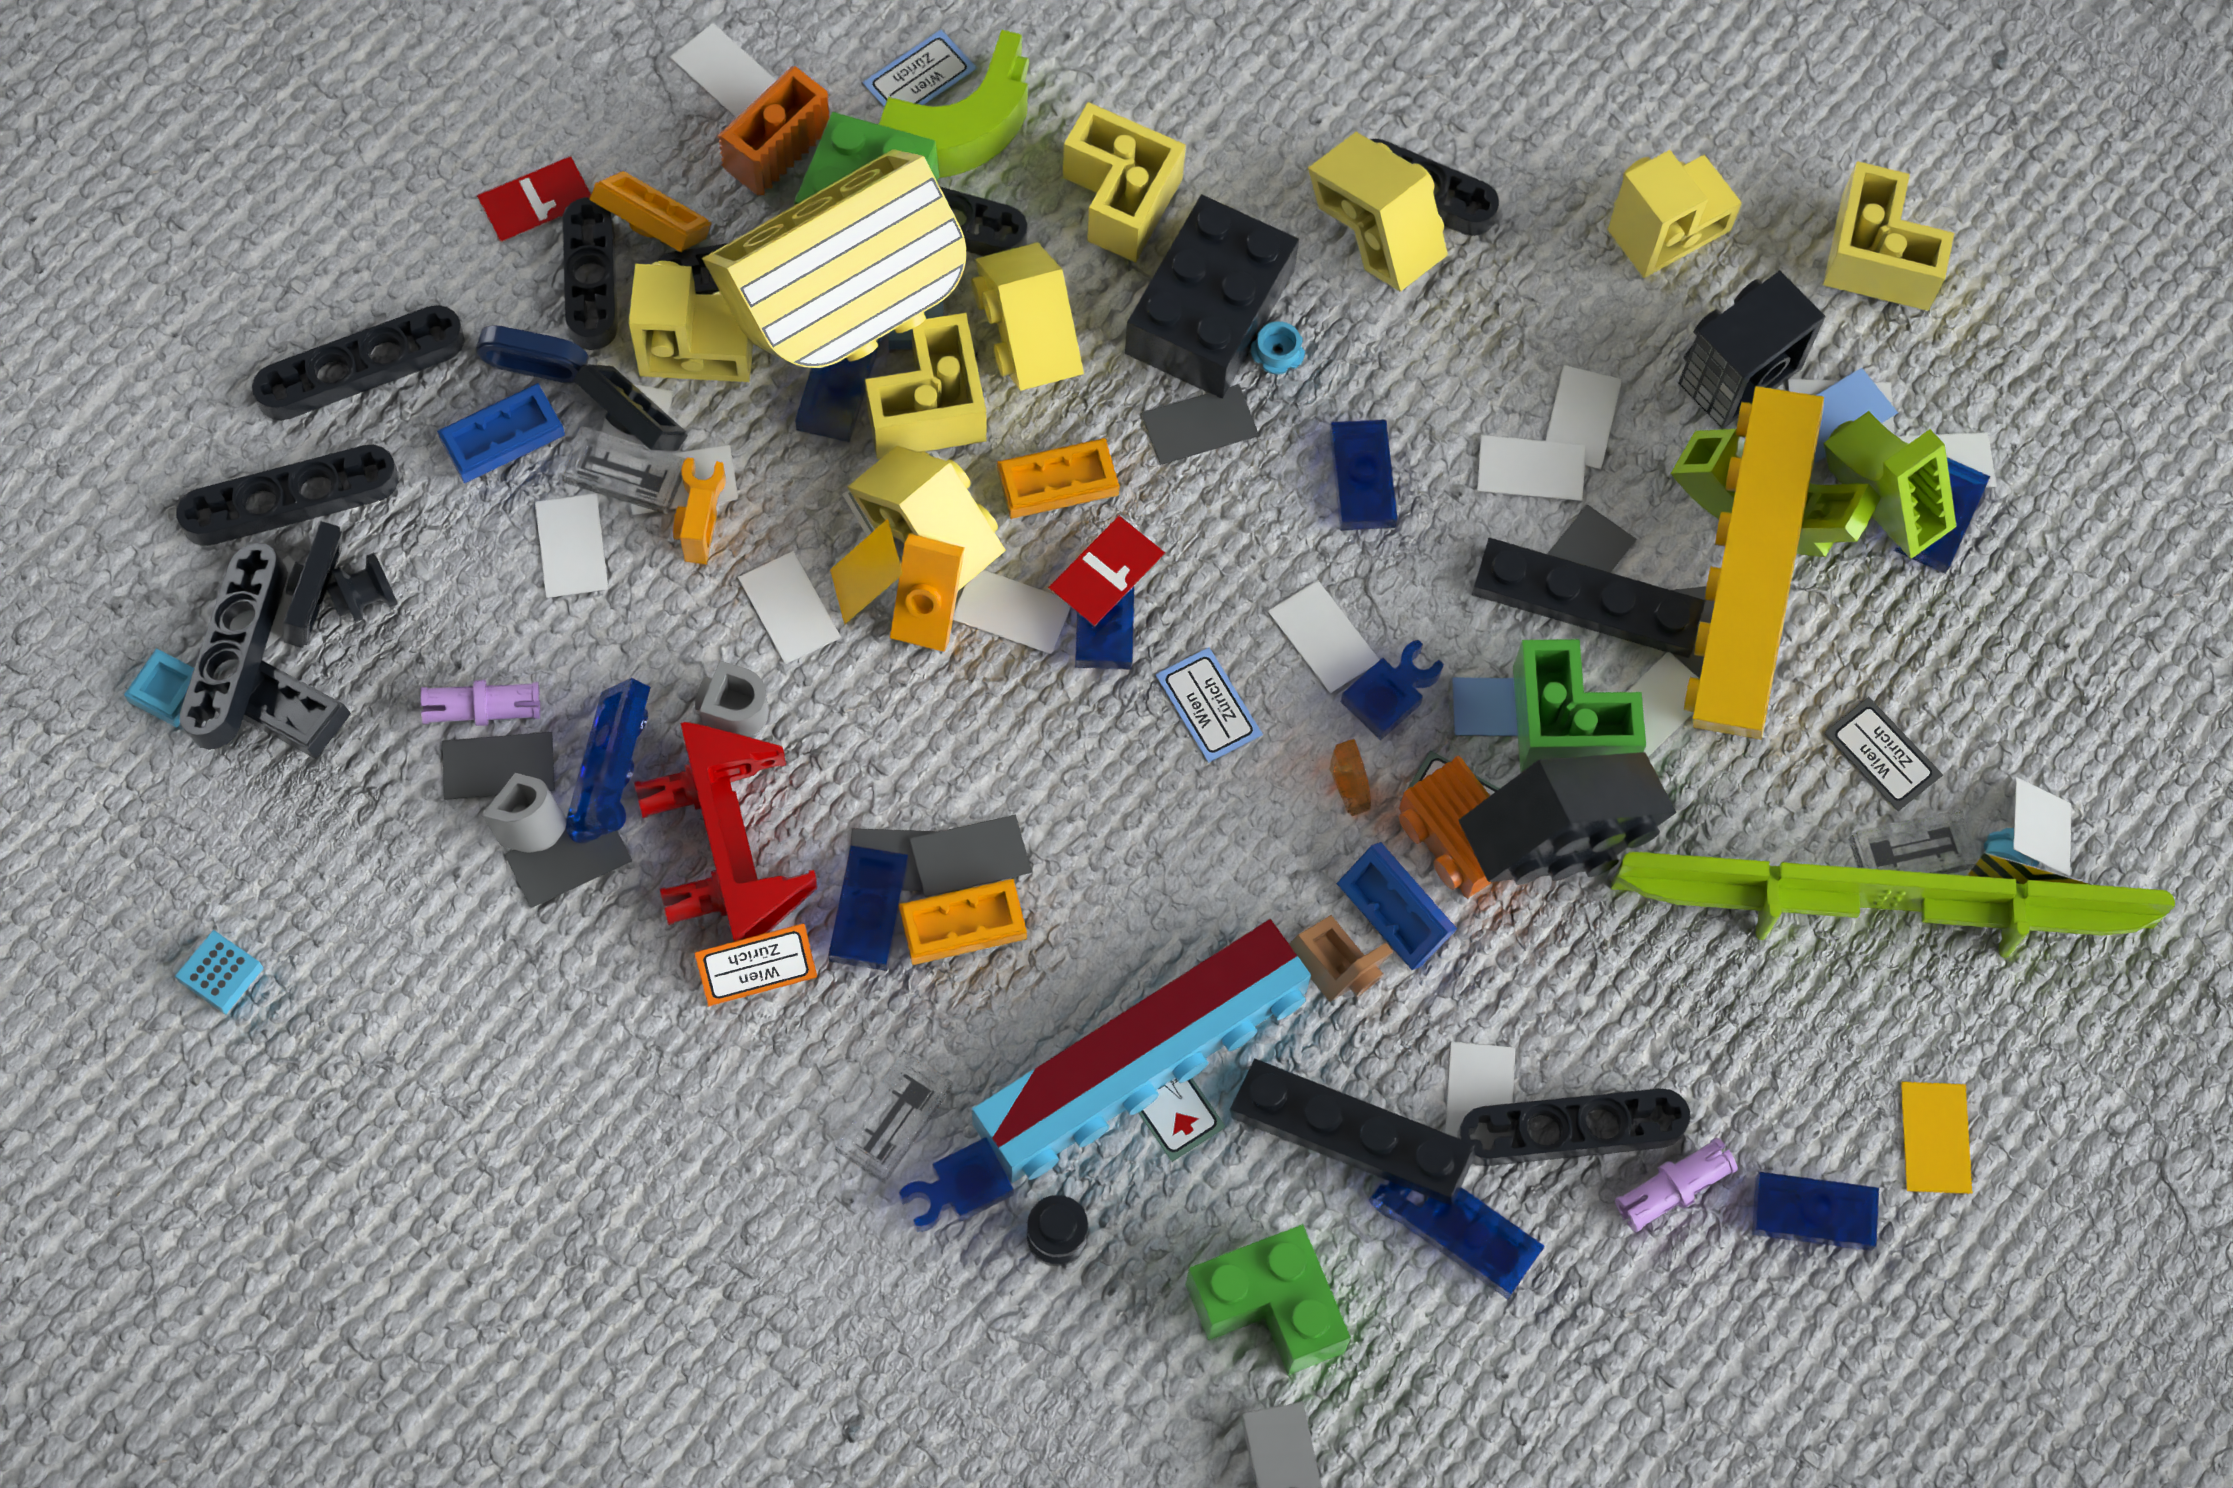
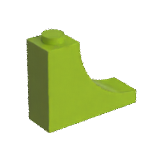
[1823,411,1956,559]

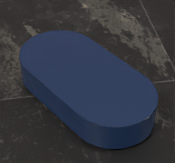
[476,325,589,383]

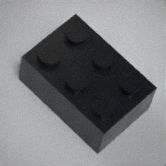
[1125,194,1299,399]
[1458,752,1676,885]

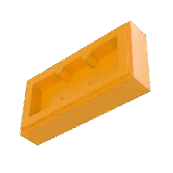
[589,171,712,252]
[997,438,1119,519]
[890,533,965,652]
[899,879,1027,965]

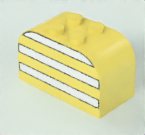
[702,149,966,368]

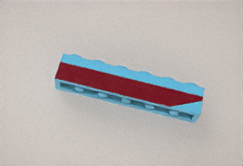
[972,918,1311,1183]

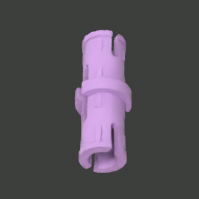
[421,680,540,726]
[1615,1137,1738,1232]

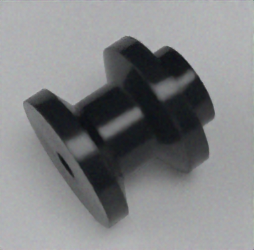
[326,552,398,623]
[1027,1195,1088,1266]

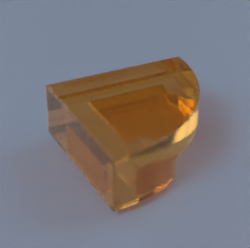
[1329,739,1371,816]

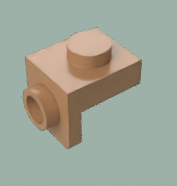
[1289,915,1393,1002]

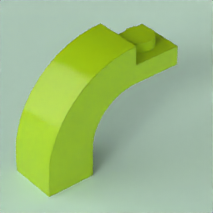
[878,29,1029,178]
[1670,429,1881,557]

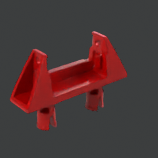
[634,722,818,942]

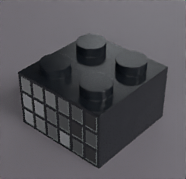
[1678,270,1826,429]

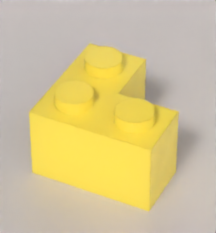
[1063,102,1186,263]
[1308,132,1448,292]
[1607,150,1742,278]
[1823,161,1954,311]
[971,242,1084,391]
[629,261,753,382]
[865,313,987,459]
[847,446,1006,591]

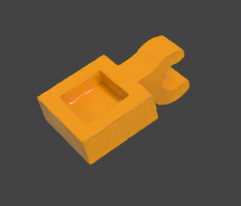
[673,457,726,565]

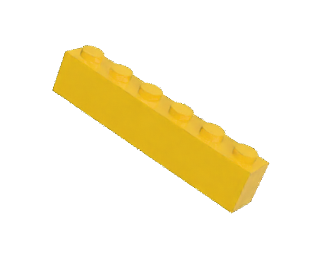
[1684,386,1824,740]

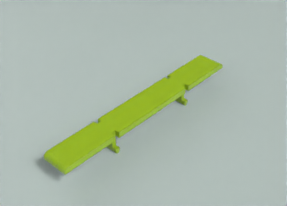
[1611,852,2175,958]

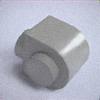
[695,660,769,737]
[482,773,566,853]

